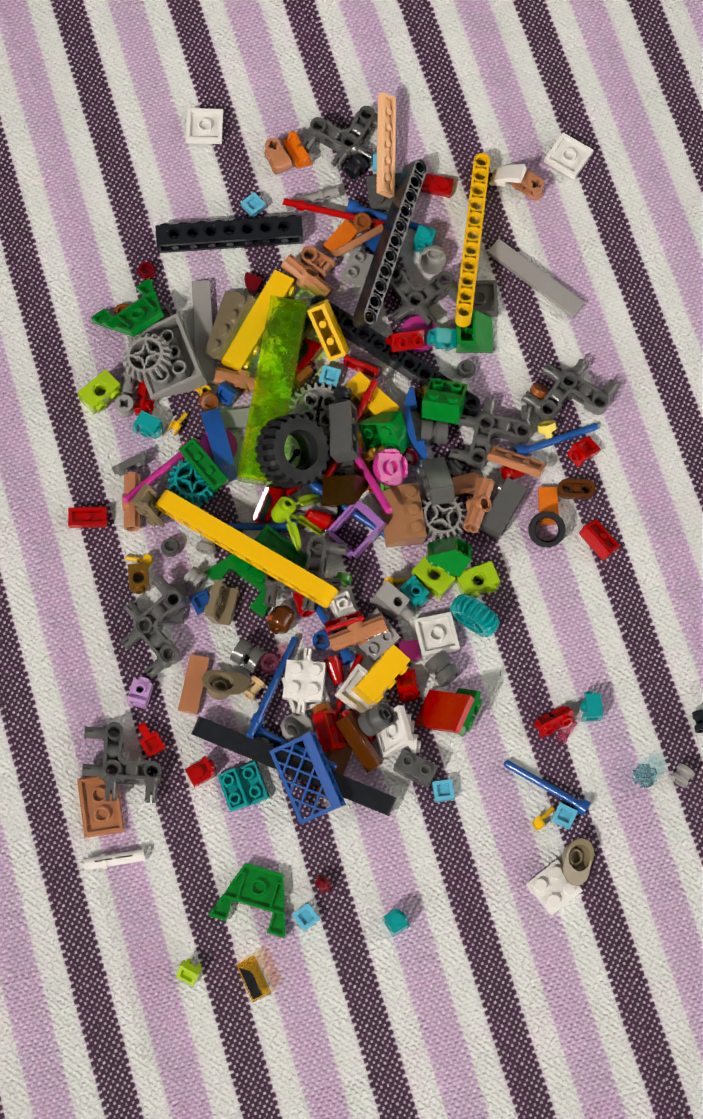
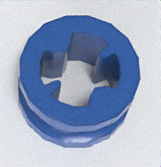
[312,631,330,650]

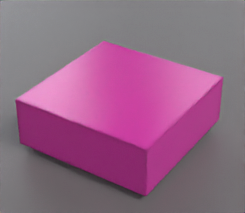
[398,640,420,661]

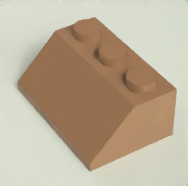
[379,483,427,548]

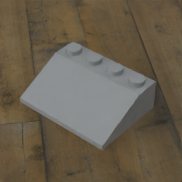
[127,314,208,400]

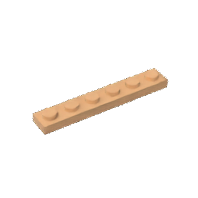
[376,92,396,198]

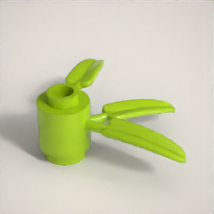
[271,494,322,551]

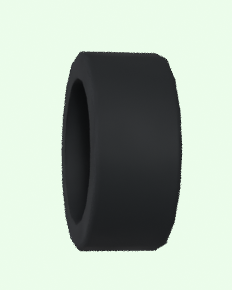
[528,512,565,547]

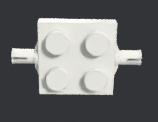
[282,648,326,715]

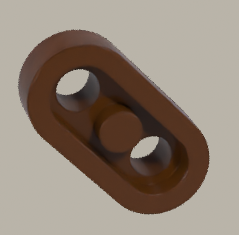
[557,479,596,500]

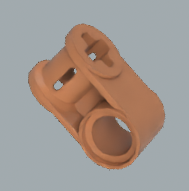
[264,138,293,175]
[510,169,544,200]
[301,246,336,279]

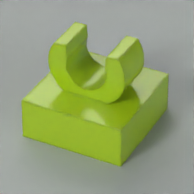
[176,958,201,986]

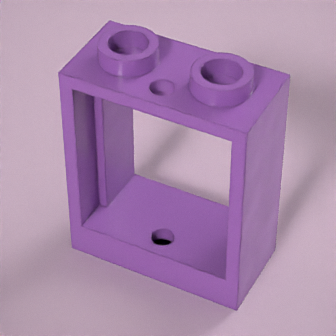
[326,500,387,559]

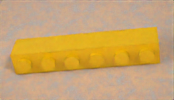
[221,270,296,371]

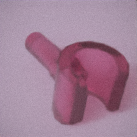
[555,721,578,744]

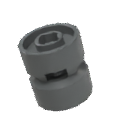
[420,419,448,445]
[230,638,266,673]
[425,650,461,687]
[358,702,396,737]

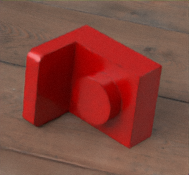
[567,436,601,467]
[396,669,419,702]
[185,756,216,788]

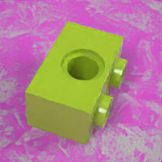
[77,369,122,414]
[411,555,456,600]
[455,561,500,598]

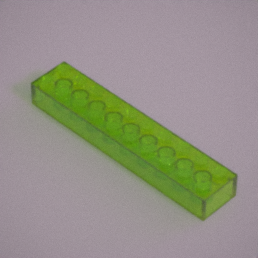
[237,295,308,486]

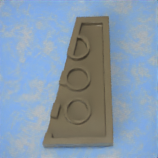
[204,291,256,360]

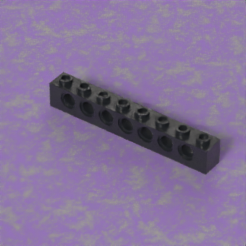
[155,215,303,253]

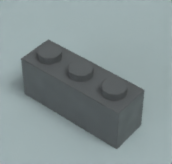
[327,400,359,463]
[419,457,455,505]
[479,477,527,540]

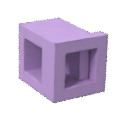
[126,677,153,709]

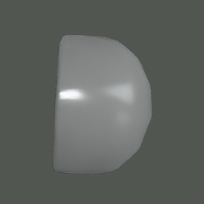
[419,245,447,275]
[280,713,313,743]

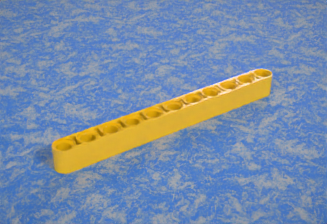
[455,153,490,327]
[155,490,339,608]

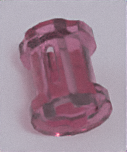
[261,653,278,675]

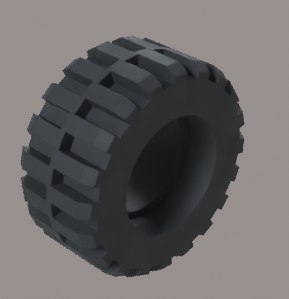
[255,414,330,488]

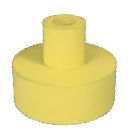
[537,420,557,439]

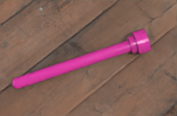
[123,442,187,503]
[355,444,392,514]

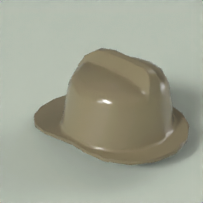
[202,670,249,700]
[562,838,594,886]

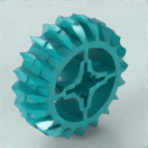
[167,459,218,506]
[450,594,500,637]

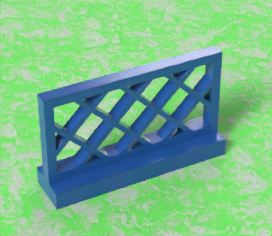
[269,732,346,825]

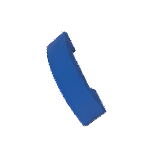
[404,387,428,460]
[200,408,238,482]

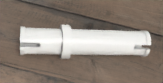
[83,849,145,871]

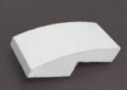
[489,164,527,187]
[331,587,356,618]
[406,714,421,755]

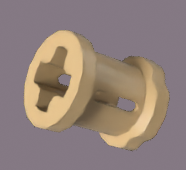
[242,675,266,701]

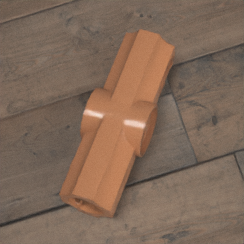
[281,254,333,299]
[214,367,272,396]
[122,472,141,532]
[463,477,495,533]
[328,615,389,652]

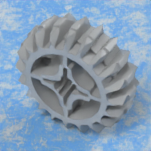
[122,333,173,383]
[421,496,467,541]

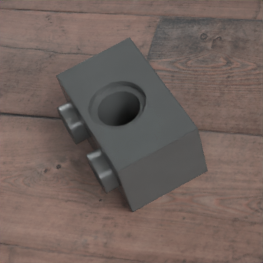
[393,749,438,788]

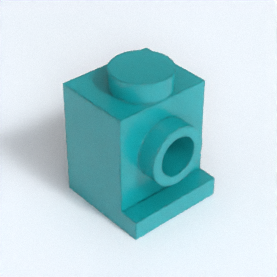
[412,225,436,253]
[427,327,457,351]
[132,410,163,439]
[399,575,430,609]
[580,691,603,722]
[382,908,410,937]

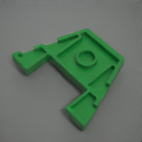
[91,278,164,337]
[204,554,276,619]
[209,863,286,939]

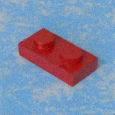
[420,173,454,198]
[68,507,107,528]

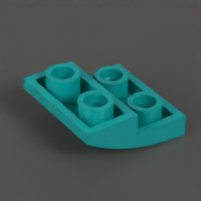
[217,761,270,812]

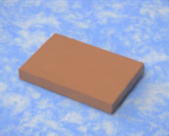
[77,773,124,838]

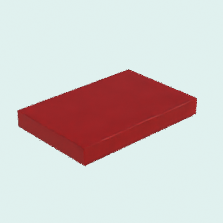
[414,690,475,734]

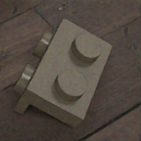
[131,483,165,528]
[204,579,239,626]

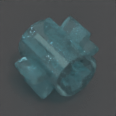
[632,763,657,788]

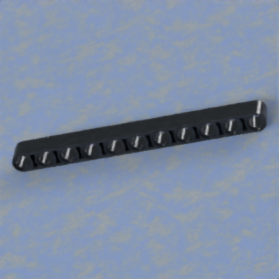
[352,159,427,329]
[310,296,480,417]
[191,716,397,816]

